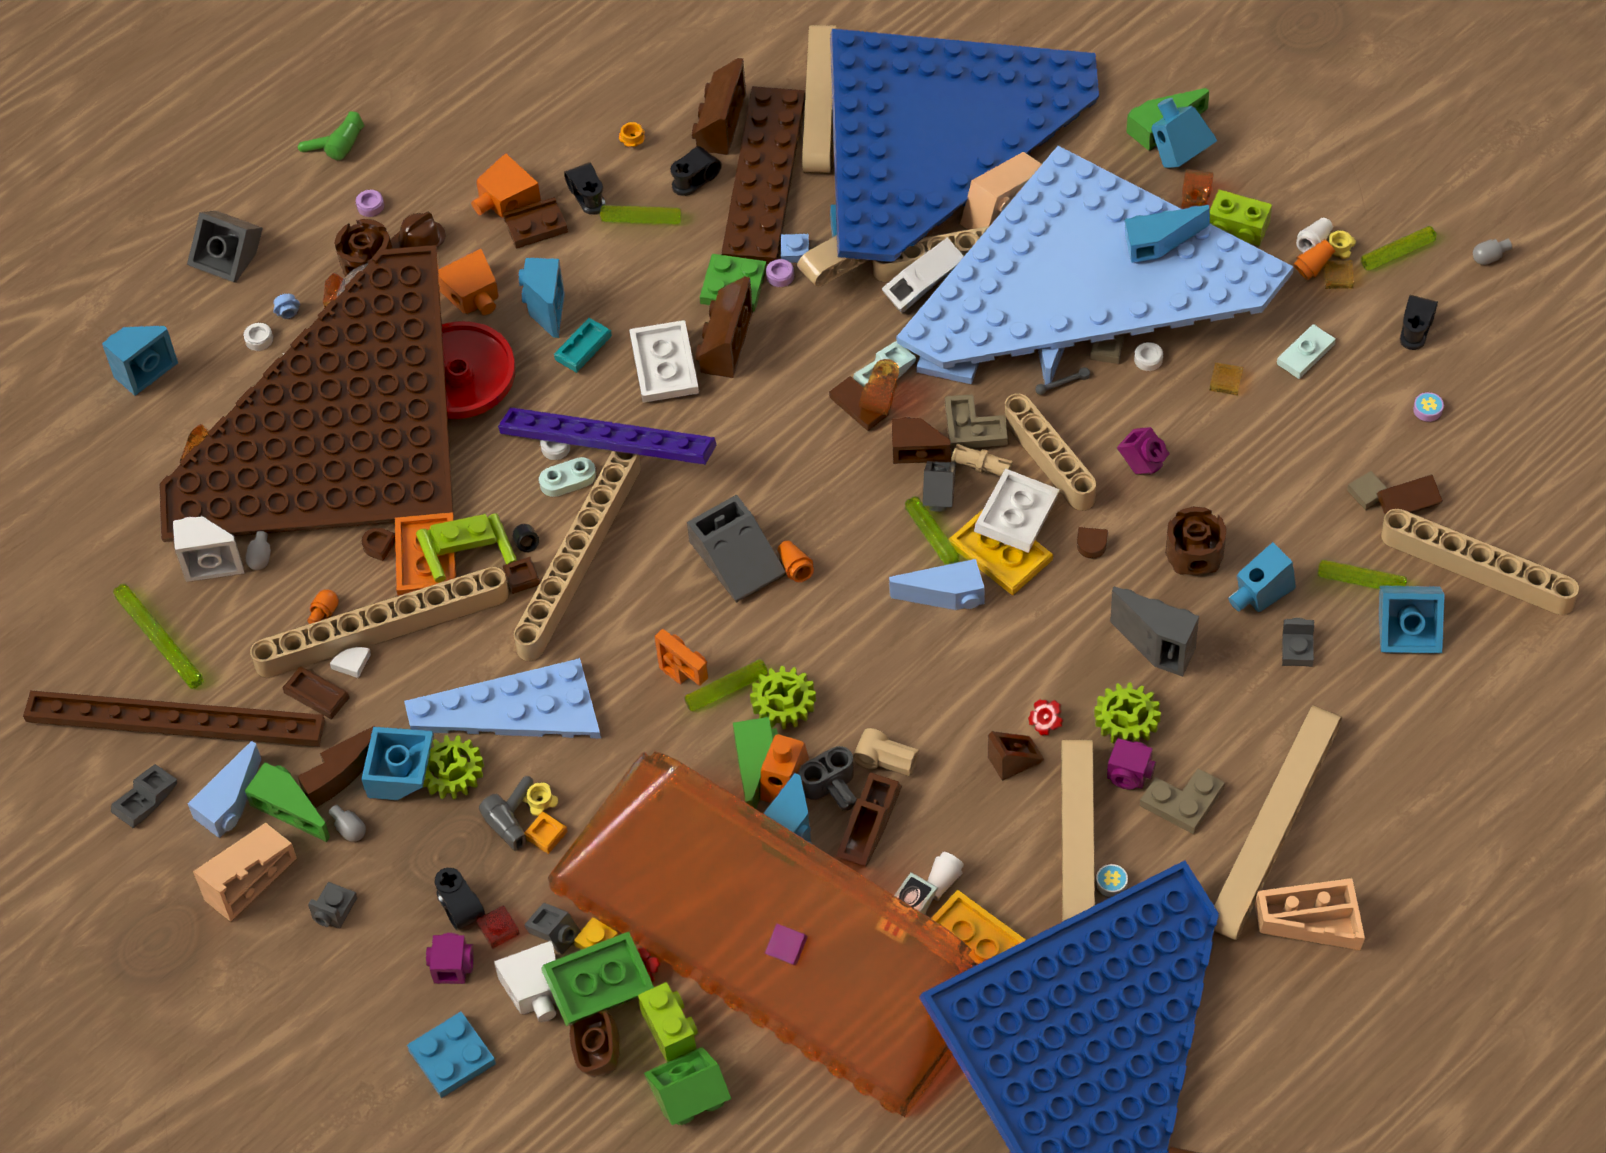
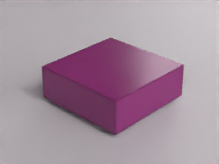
[765,924,808,966]

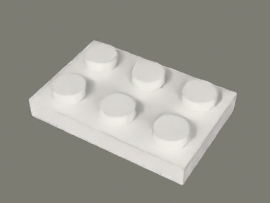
[629,320,699,403]
[974,469,1060,553]

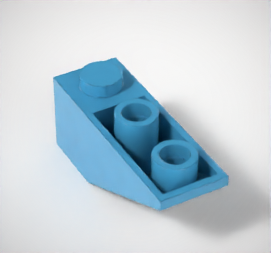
[1125,205,1210,263]

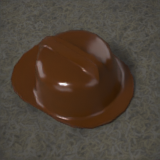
[391,212,446,249]

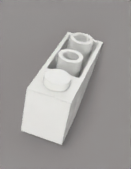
[882,237,964,314]

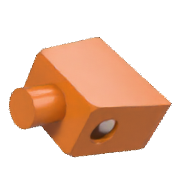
[471,154,541,218]
[438,249,499,315]
[760,734,809,803]

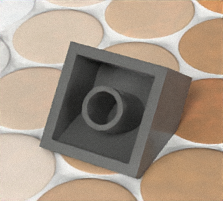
[187,211,263,282]

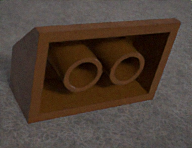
[692,58,746,155]
[695,276,753,378]

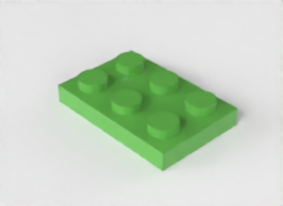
[541,931,654,1026]

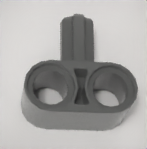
[799,746,857,810]

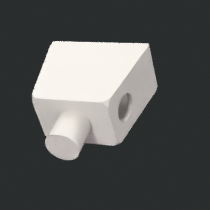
[494,941,556,1022]

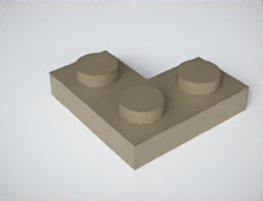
[945,394,1008,450]
[1140,769,1225,834]

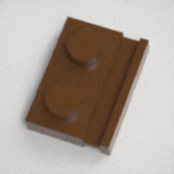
[503,197,568,249]

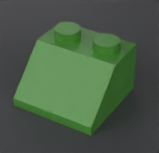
[644,1047,731,1125]

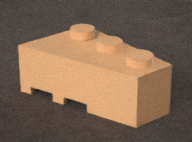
[960,152,1042,230]
[193,823,297,922]
[1254,878,1365,950]

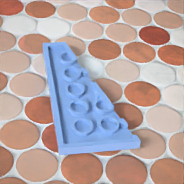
[404,658,601,739]

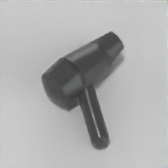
[479,776,533,851]

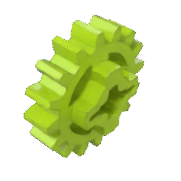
[750,666,816,729]
[1094,682,1161,744]
[423,735,484,799]

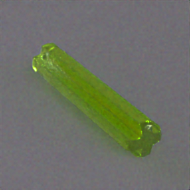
[600,205,682,224]
[1360,226,1437,271]
[905,496,960,565]
[1318,560,1407,589]
[684,659,768,711]

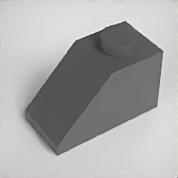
[923,461,956,511]

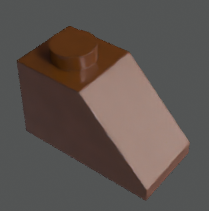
[892,417,951,464]

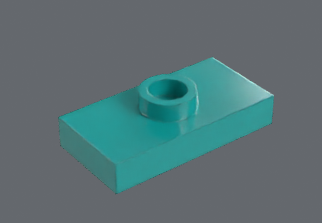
[554,318,612,373]

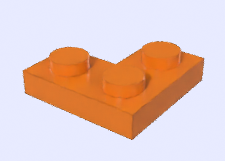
[655,629,708,686]

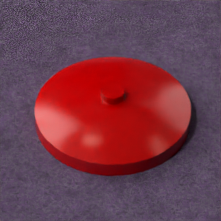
[442,321,516,419]

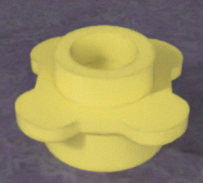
[1329,231,1356,259]
[523,783,558,816]

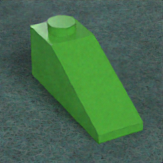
[1126,88,1209,151]
[733,717,778,816]
[245,762,330,842]

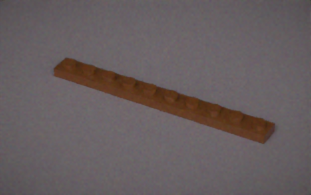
[23,690,325,747]

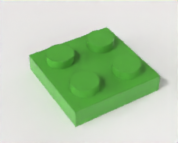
[700,254,767,312]

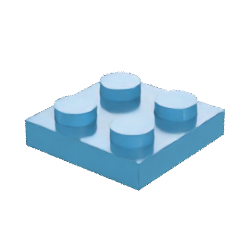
[407,1012,496,1098]

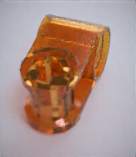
[1181,169,1214,209]
[859,359,899,416]

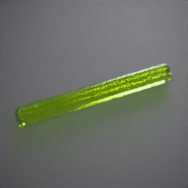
[113,584,204,689]

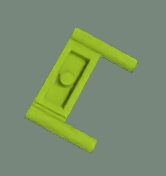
[416,514,517,583]

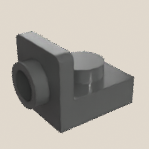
[1282,618,1314,667]
[308,882,357,929]
[524,902,581,954]

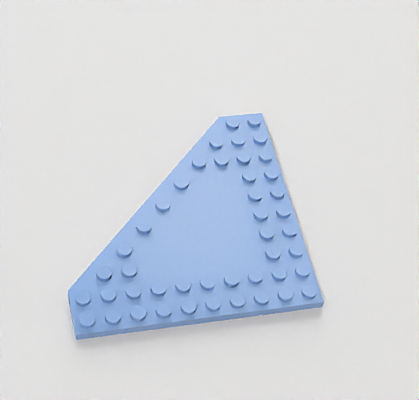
[896,146,1293,369]

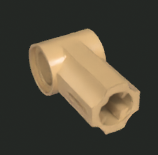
[853,728,918,776]

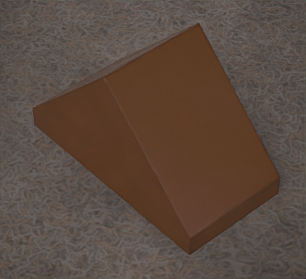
[988,731,1044,781]

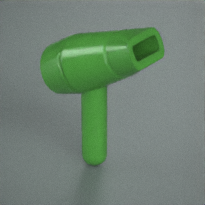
[298,111,364,161]

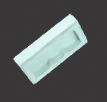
[1277,324,1336,379]

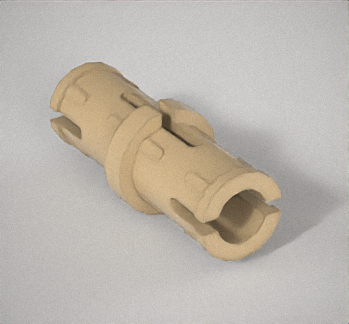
[952,444,1013,476]

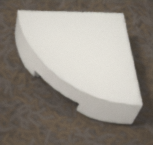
[330,647,371,678]

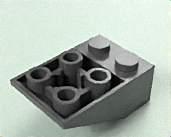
[687,495,786,603]
[1110,586,1199,677]

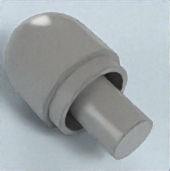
[1473,239,1512,265]
[245,531,271,570]
[329,805,366,842]

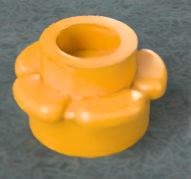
[619,122,645,147]

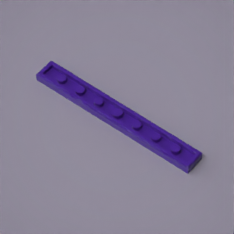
[498,407,717,465]

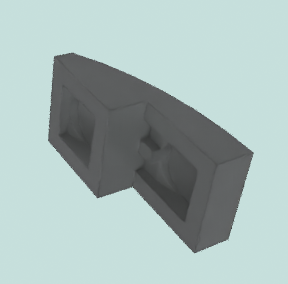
[111,764,177,828]

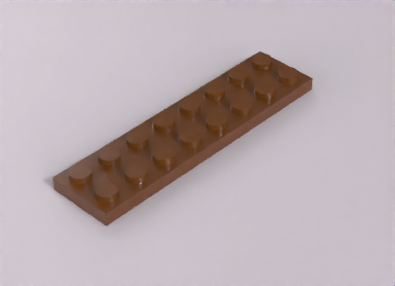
[721,86,805,264]

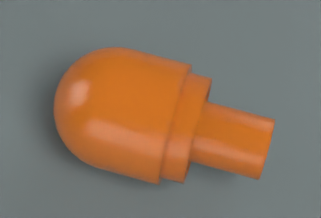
[307,589,339,624]

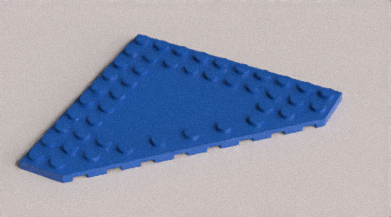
[830,29,1099,262]
[919,860,1219,1153]

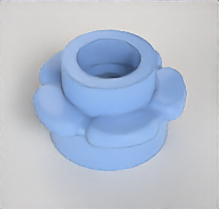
[273,293,300,319]

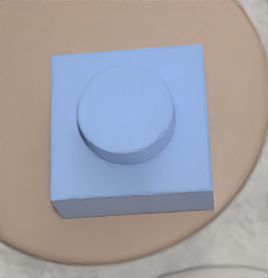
[781,234,809,263]

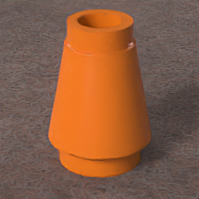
[1293,239,1335,280]
[777,540,814,582]

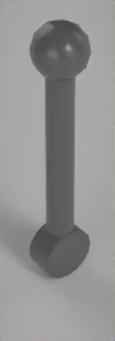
[1035,367,1090,395]

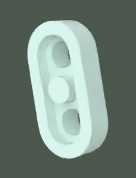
[539,457,596,497]

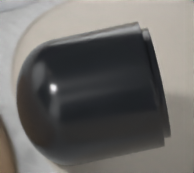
[512,524,539,552]

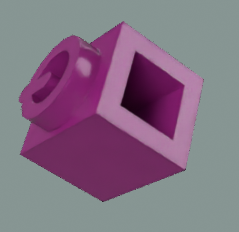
[1116,427,1170,474]
[1107,738,1156,790]
[426,933,474,984]

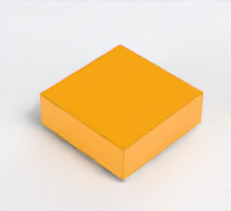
[524,811,568,854]

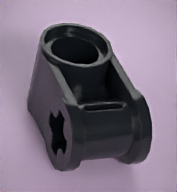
[670,146,722,196]
[564,162,606,215]
[1400,295,1438,350]
[434,867,485,931]

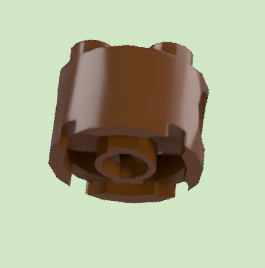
[334,219,393,279]
[1165,506,1227,575]

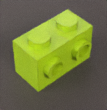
[1210,189,1272,246]
[638,982,698,1062]

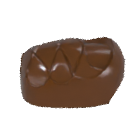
[570,1010,620,1078]

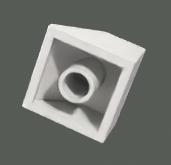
[173,516,244,582]

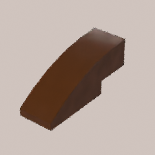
[298,726,375,808]
[836,772,902,867]

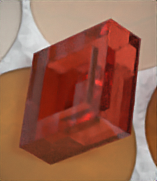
[476,905,520,949]

